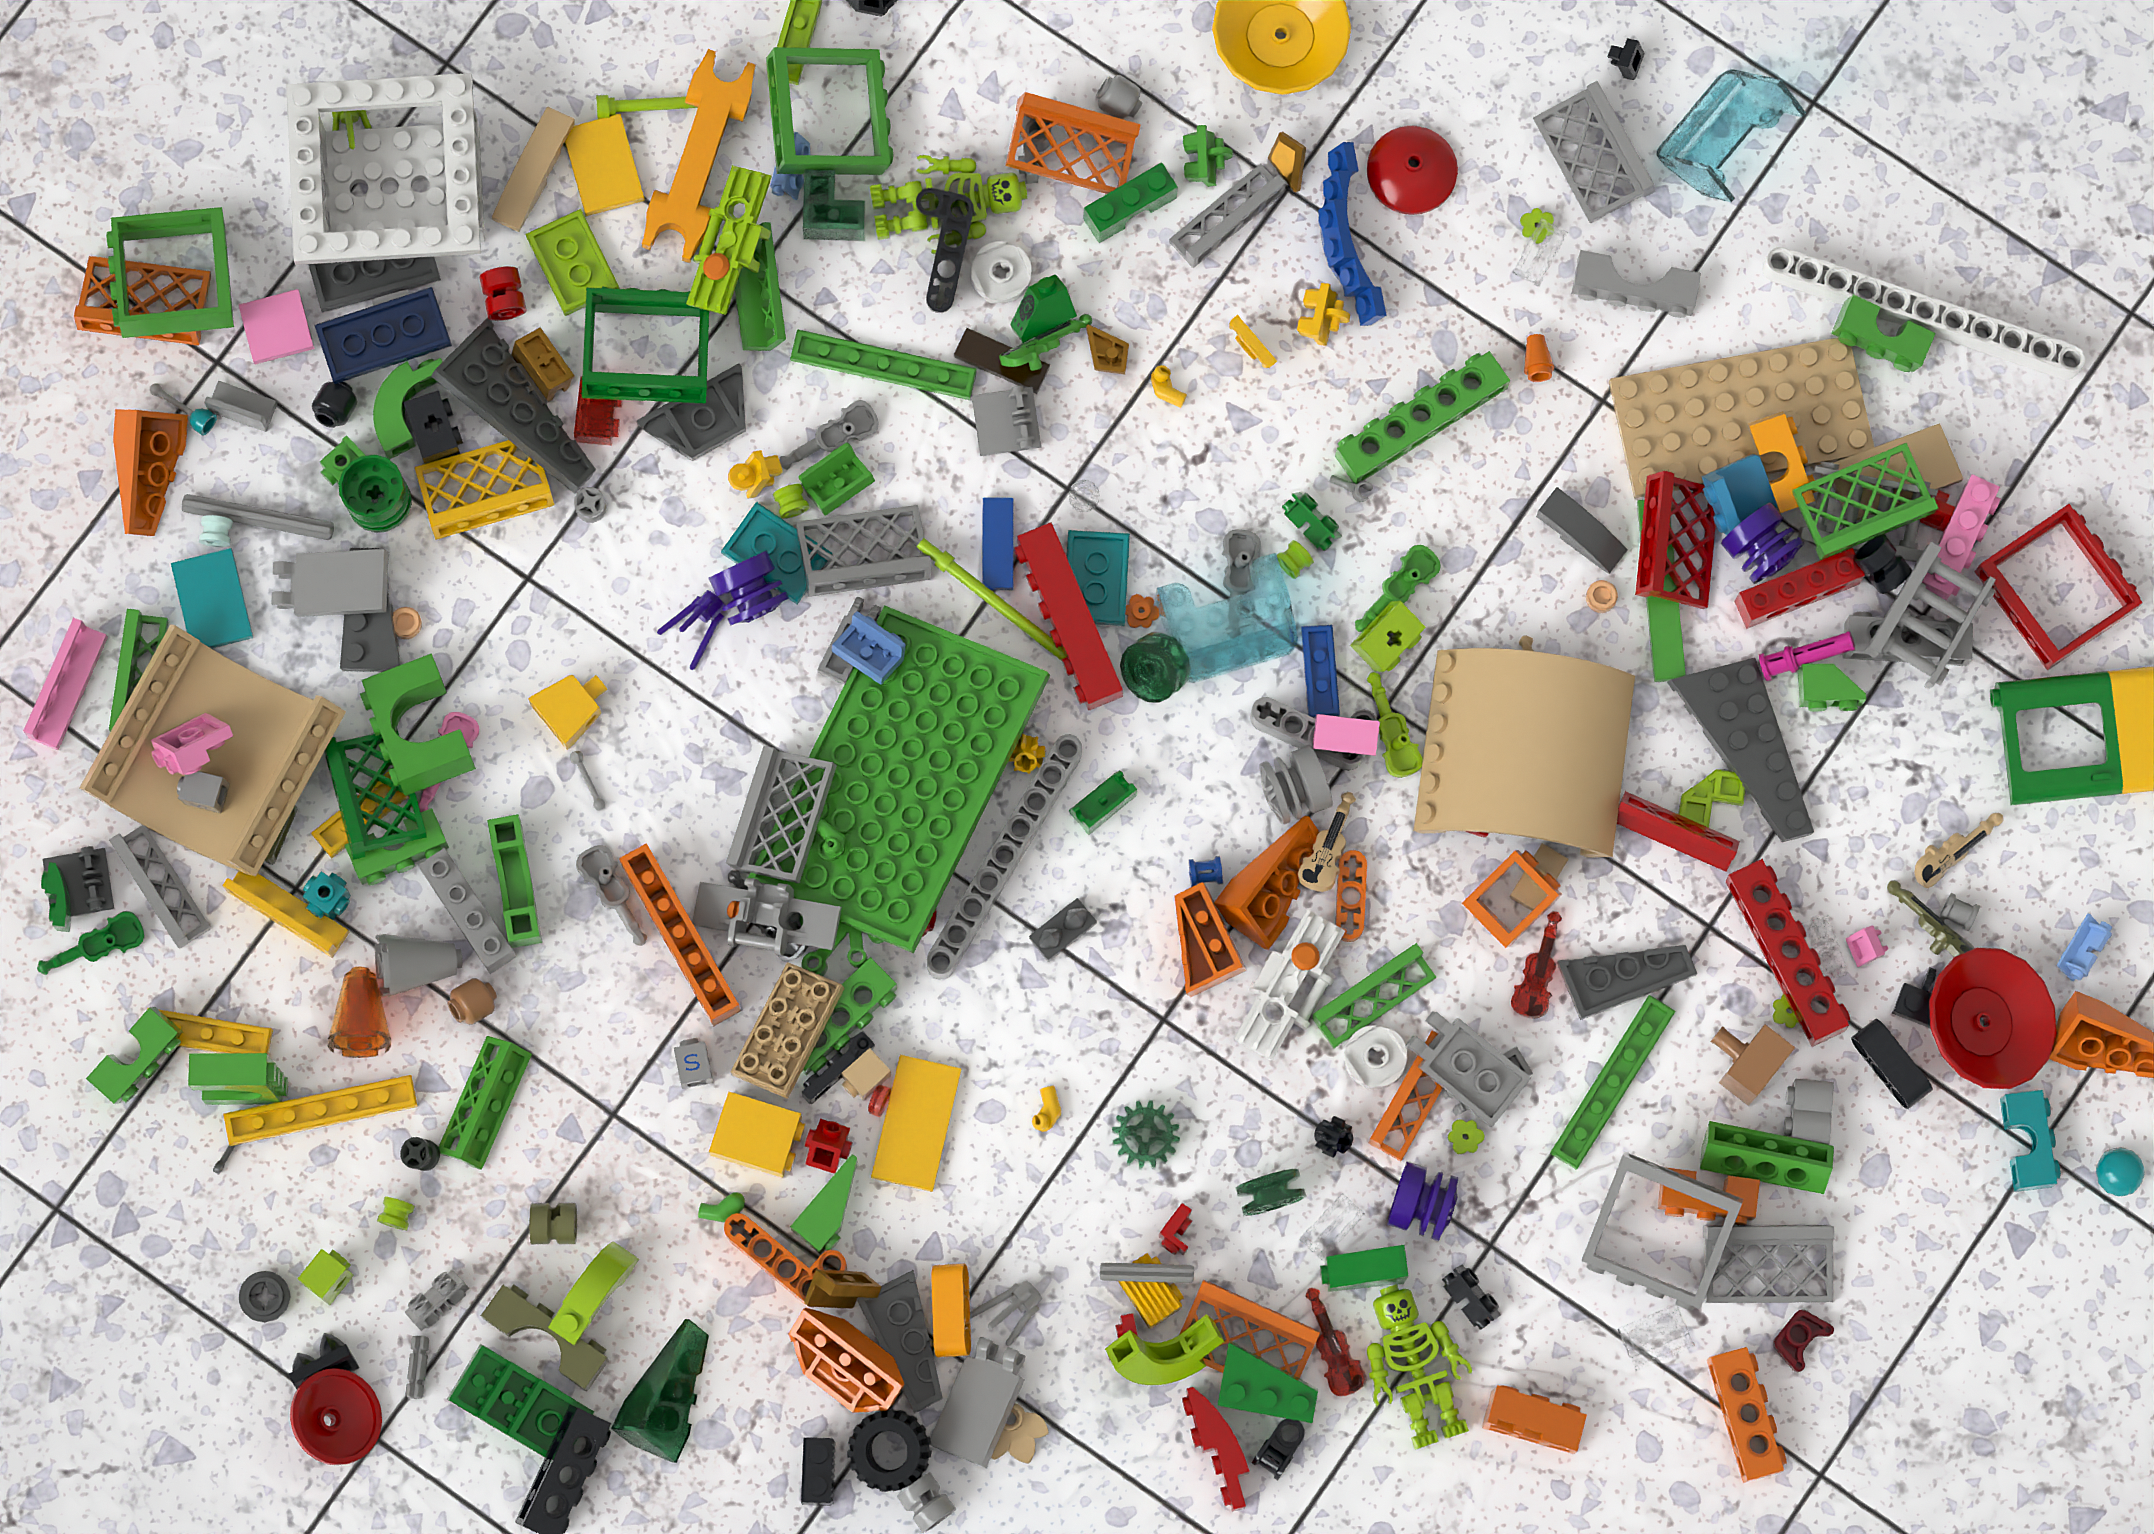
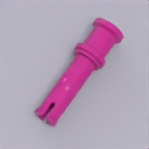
[1759,631,1856,681]

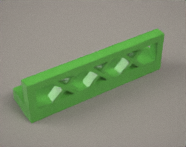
[735,222,786,351]
[109,609,169,732]
[1312,943,1436,1049]
[438,1036,532,1170]

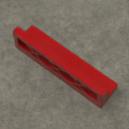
[1617,791,1740,872]

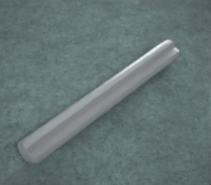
[182,494,334,540]

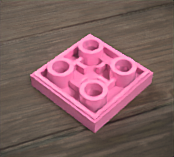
[239,289,314,365]

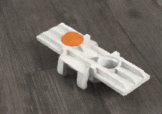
[1234,909,1345,1061]

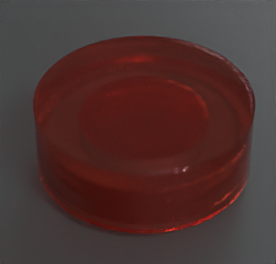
[868,1084,891,1118]

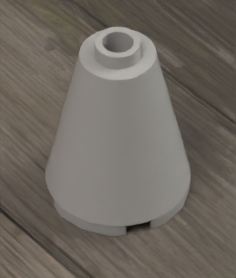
[375,934,463,997]

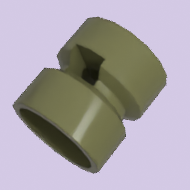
[529,1203,577,1245]

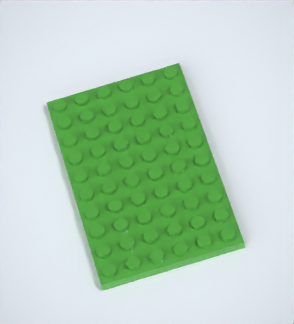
[748,605,1050,954]

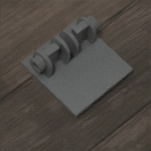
[42,846,114,917]

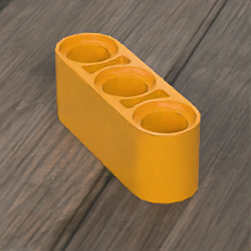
[931,1263,971,1358]

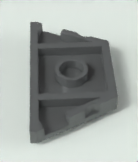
[636,363,746,461]

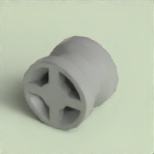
[574,487,606,523]

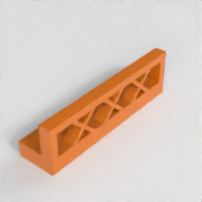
[1368,1030,1443,1162]

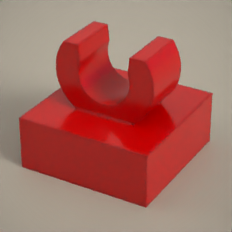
[1920,490,1955,532]

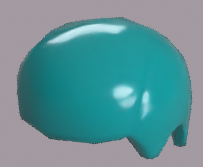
[2096,1147,2145,1197]

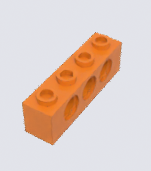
[1706,1347,1787,1483]

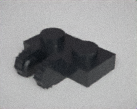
[1892,967,1936,1028]

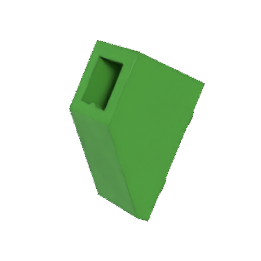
[1798,664,1866,712]

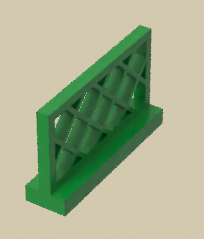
[324,729,427,860]

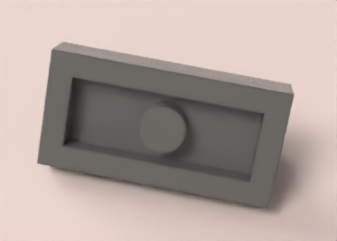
[1029,898,1097,962]

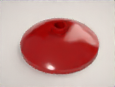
[1366,126,1458,215]
[290,1369,382,1465]

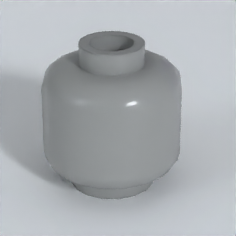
[1096,75,1143,119]

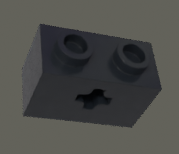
[403,390,463,464]

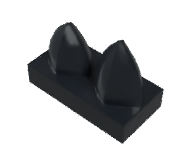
[289,1333,360,1389]

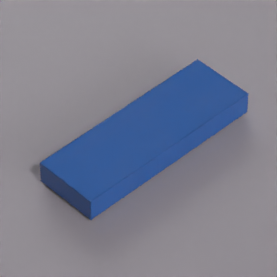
[982,498,1013,590]
[1301,625,1340,719]

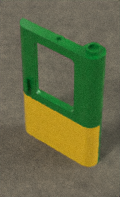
[1990,666,2154,806]

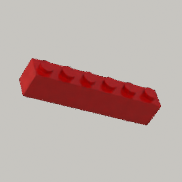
[1014,522,1123,711]

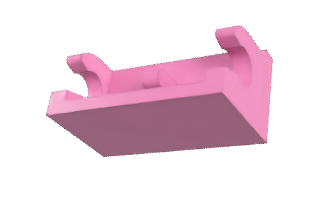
[1313,714,1380,756]

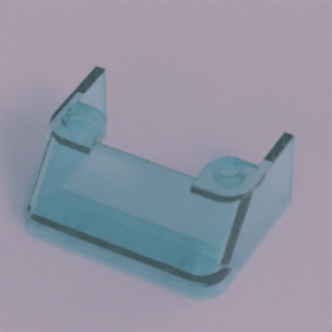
[1656,69,1806,202]

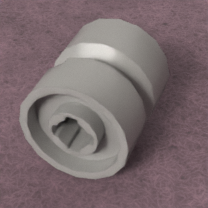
[897,1472,956,1533]

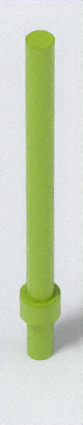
[917,538,1065,660]

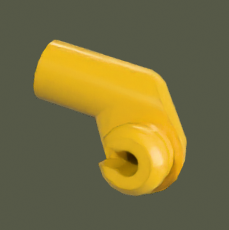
[1151,365,1187,408]
[1032,1085,1061,1132]

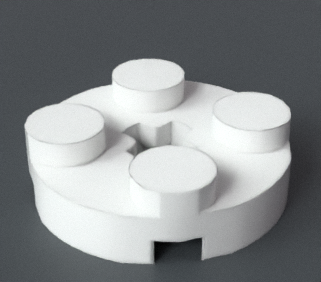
[971,241,1032,304]
[1344,1025,1407,1089]

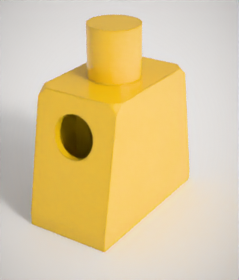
[528,675,607,750]

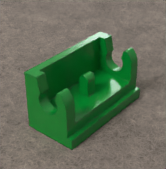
[1069,770,1137,835]

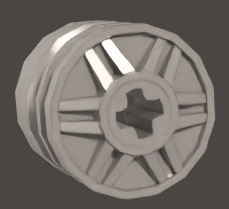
[1259,745,1333,825]

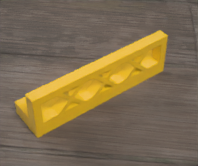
[222,871,350,958]

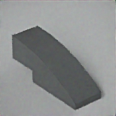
[1536,487,1628,574]

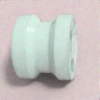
[199,515,233,547]

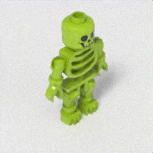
[870,155,1028,254]
[1367,1284,1472,1450]

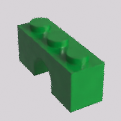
[1083,162,1178,243]

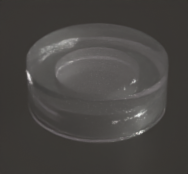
[1069,480,1100,512]

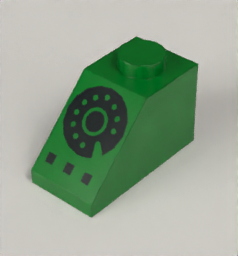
[1010,274,1077,343]

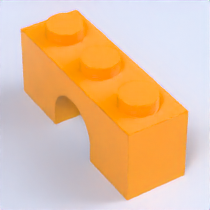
[1748,411,1817,513]

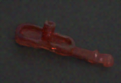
[1511,911,1562,1019]
[1305,1287,1367,1396]

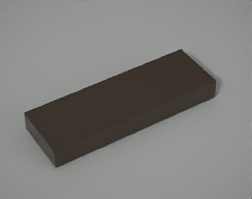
[954,327,1050,394]

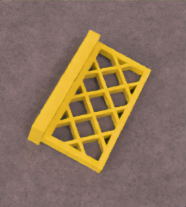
[414,440,554,540]

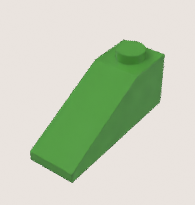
[790,1154,858,1255]

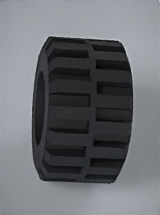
[847,1409,932,1492]

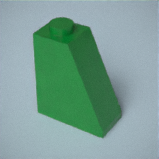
[1320,1245,1408,1292]

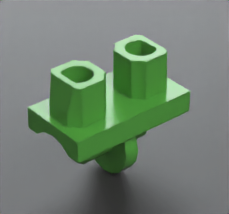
[1183,125,1233,187]

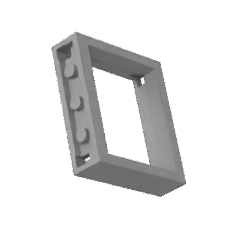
[1581,1152,1744,1311]

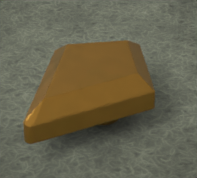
[1268,131,1306,192]
[1086,325,1129,375]

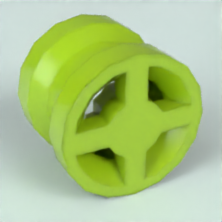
[773,484,810,519]
[1275,540,1314,579]
[377,1197,415,1231]

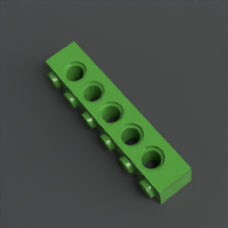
[1335,351,1510,484]

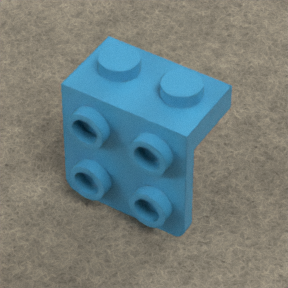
[1701,454,1777,535]

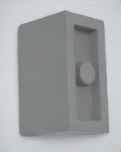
[204,381,277,432]

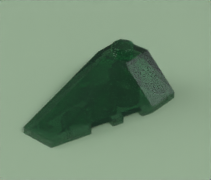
[611,1319,709,1463]

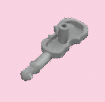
[779,400,879,470]
[1222,529,1261,637]
[576,845,647,946]

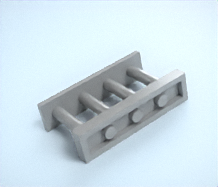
[1798,461,1937,562]
[1864,542,1996,690]

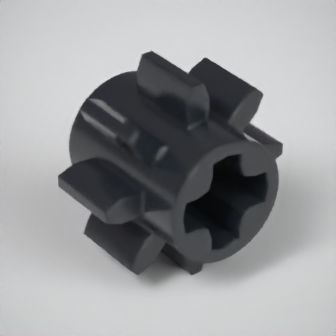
[1314,1116,1353,1158]

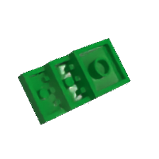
[447,1344,594,1458]

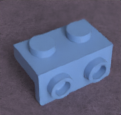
[832,611,906,685]

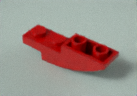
[1182,1387,1250,1512]

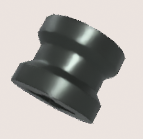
[400,1137,440,1171]

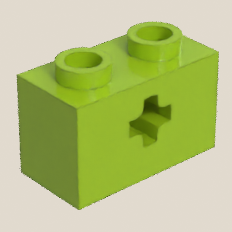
[1350,601,1426,672]
[297,1249,354,1306]

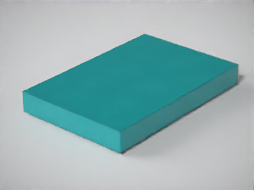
[721,502,833,605]
[1067,530,1130,626]
[171,548,253,649]

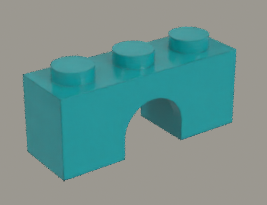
[2000,1090,2061,1192]

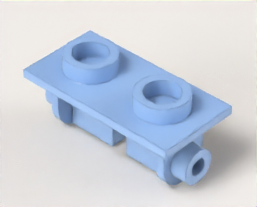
[770,132,811,200]
[2056,913,2112,982]

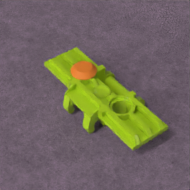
[686,165,772,315]

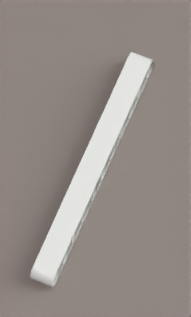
[1762,247,2086,380]

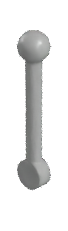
[570,751,606,810]

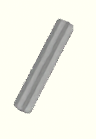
[1100,1262,1194,1283]

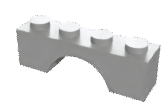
[1571,250,1701,318]

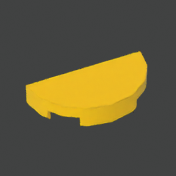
[1229,314,1277,368]

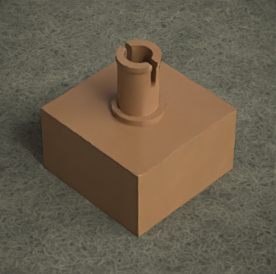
[1710,1024,1795,1106]

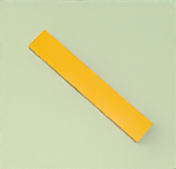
[223,1075,418,1146]

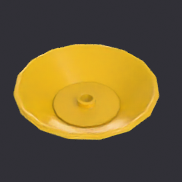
[1212,0,1351,95]

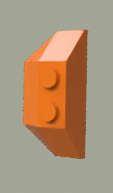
[788,1308,905,1413]

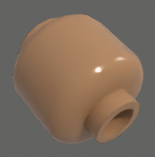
[448,978,497,1025]

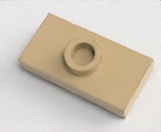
[1509,843,1569,911]

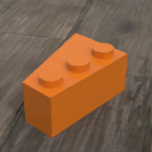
[1174,882,1247,998]
[1482,1385,1587,1454]

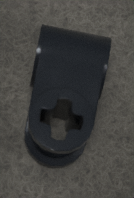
[1251,1419,1305,1481]

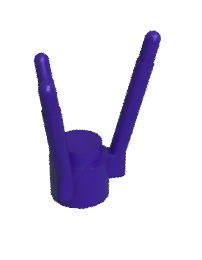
[657,590,725,670]

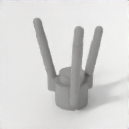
[970,1280,1043,1346]

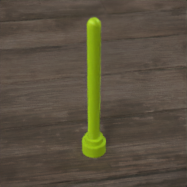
[596,95,698,119]

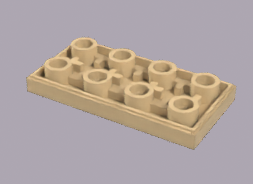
[1832,423,1964,520]
[730,962,845,1099]

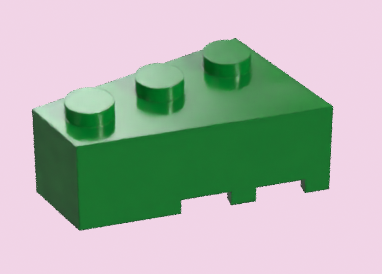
[1218,1340,1319,1423]

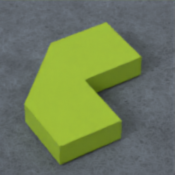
[1678,769,1745,827]

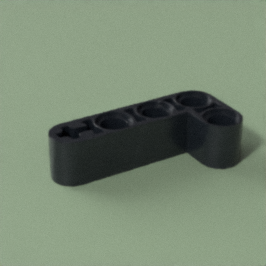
[916,188,974,313]

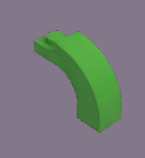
[373,358,443,460]

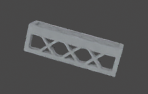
[1169,163,1286,268]
[109,825,212,949]

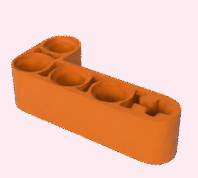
[724,1213,847,1305]

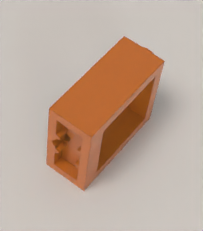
[1462,850,1563,948]

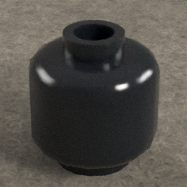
[312,382,358,428]

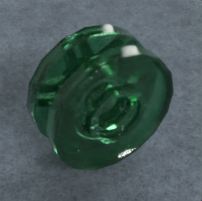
[1120,632,1191,703]
[1235,1168,1307,1216]

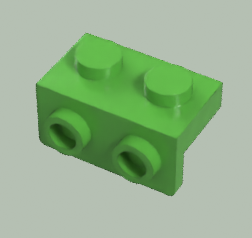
[798,442,875,516]

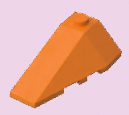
[1214,816,1319,950]
[2049,991,2154,1078]

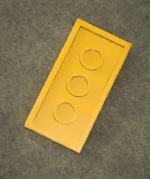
[871,1055,962,1192]

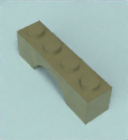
[480,1284,609,1392]

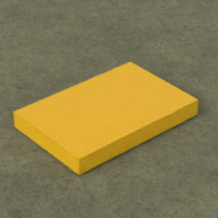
[565,114,645,216]

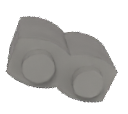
[1783,1078,1834,1145]

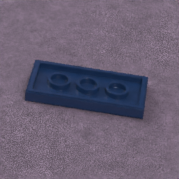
[314,287,452,384]

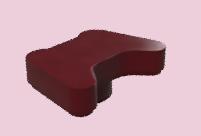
[1773,1310,1834,1373]

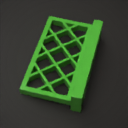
[1792,443,1938,560]

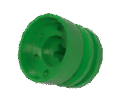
[339,455,412,533]

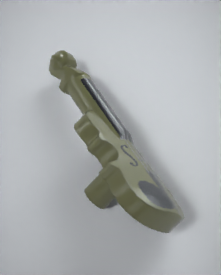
[1887,880,1974,957]

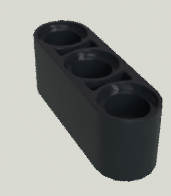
[1851,1018,1933,1109]

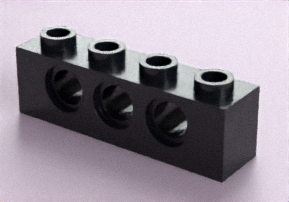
[515,1405,611,1534]

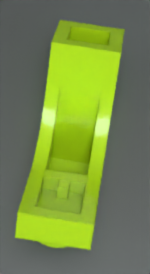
[548,1241,639,1345]
[1105,1314,1224,1385]

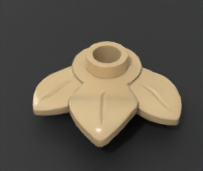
[991,1403,1049,1464]

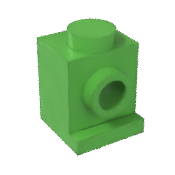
[320,435,366,486]

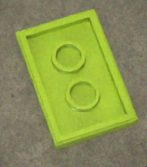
[525,209,620,316]

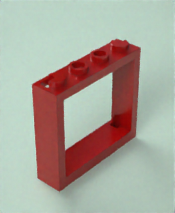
[1974,504,2143,671]

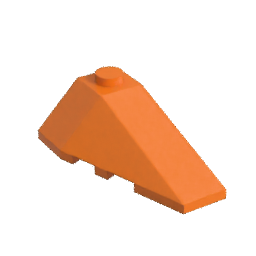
[113,409,188,536]

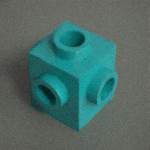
[303,871,351,920]

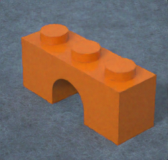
[1657,1167,1760,1225]

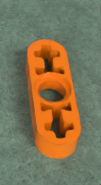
[1335,850,1367,942]

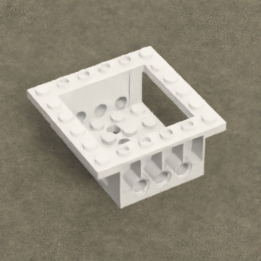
[286,73,485,265]

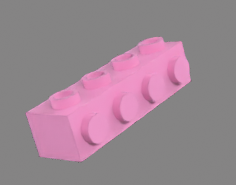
[1922,474,2001,600]

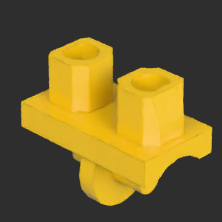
[1297,283,1350,346]
[728,450,783,499]

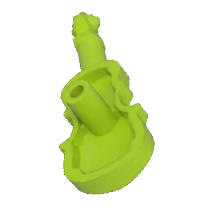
[1367,672,1423,778]

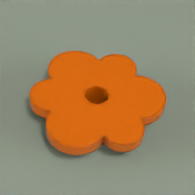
[1125,594,1160,628]

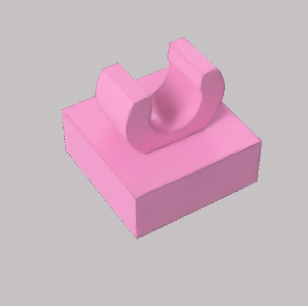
[1846,925,1888,967]

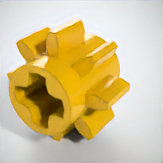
[1008,734,1046,774]

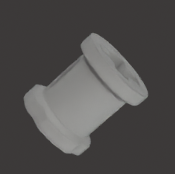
[1940,893,1980,931]

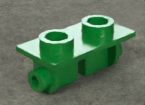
[1282,492,1342,552]

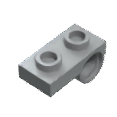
[1018,116,1051,184]

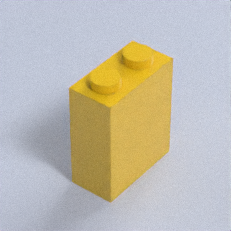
[709,1091,806,1178]

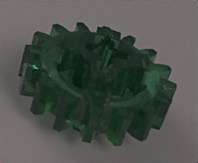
[1112,1100,1180,1170]

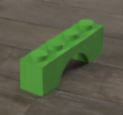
[487,814,542,948]

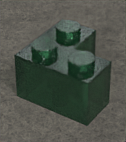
[802,169,866,241]

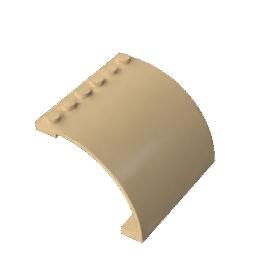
[79,624,346,877]
[1413,648,1635,858]

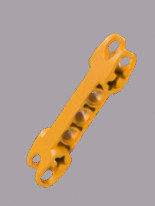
[642,49,756,263]

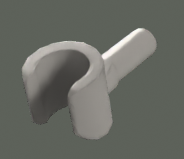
[1329,475,1373,502]

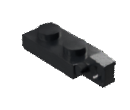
[802,1031,875,1104]

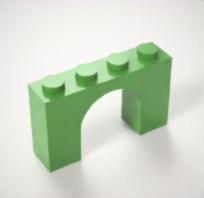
[360,653,476,796]
[188,1053,288,1105]

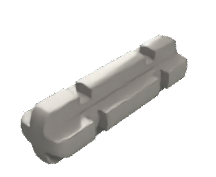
[405,1335,430,1399]

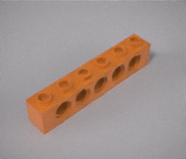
[619,843,741,1027]

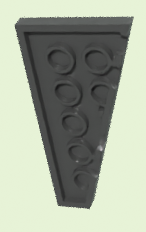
[431,317,596,494]
[1667,658,1814,843]

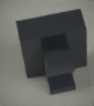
[1607,38,1645,80]

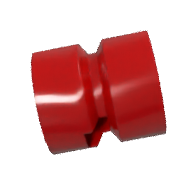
[479,266,527,321]

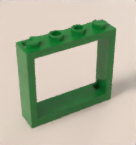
[582,286,709,403]

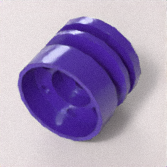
[1721,502,1805,584]
[708,550,789,626]
[1387,1161,1458,1241]

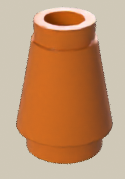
[1524,334,1554,382]

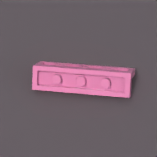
[23,617,108,750]

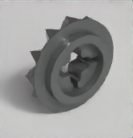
[239,1271,291,1323]

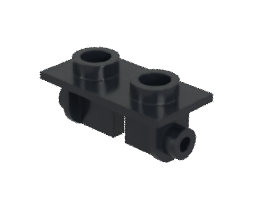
[1442,1264,1501,1330]

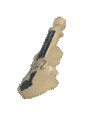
[1298,792,1356,892]
[1914,813,2004,888]

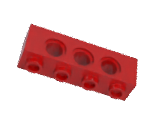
[1734,548,1865,629]

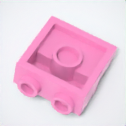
[151,713,233,775]

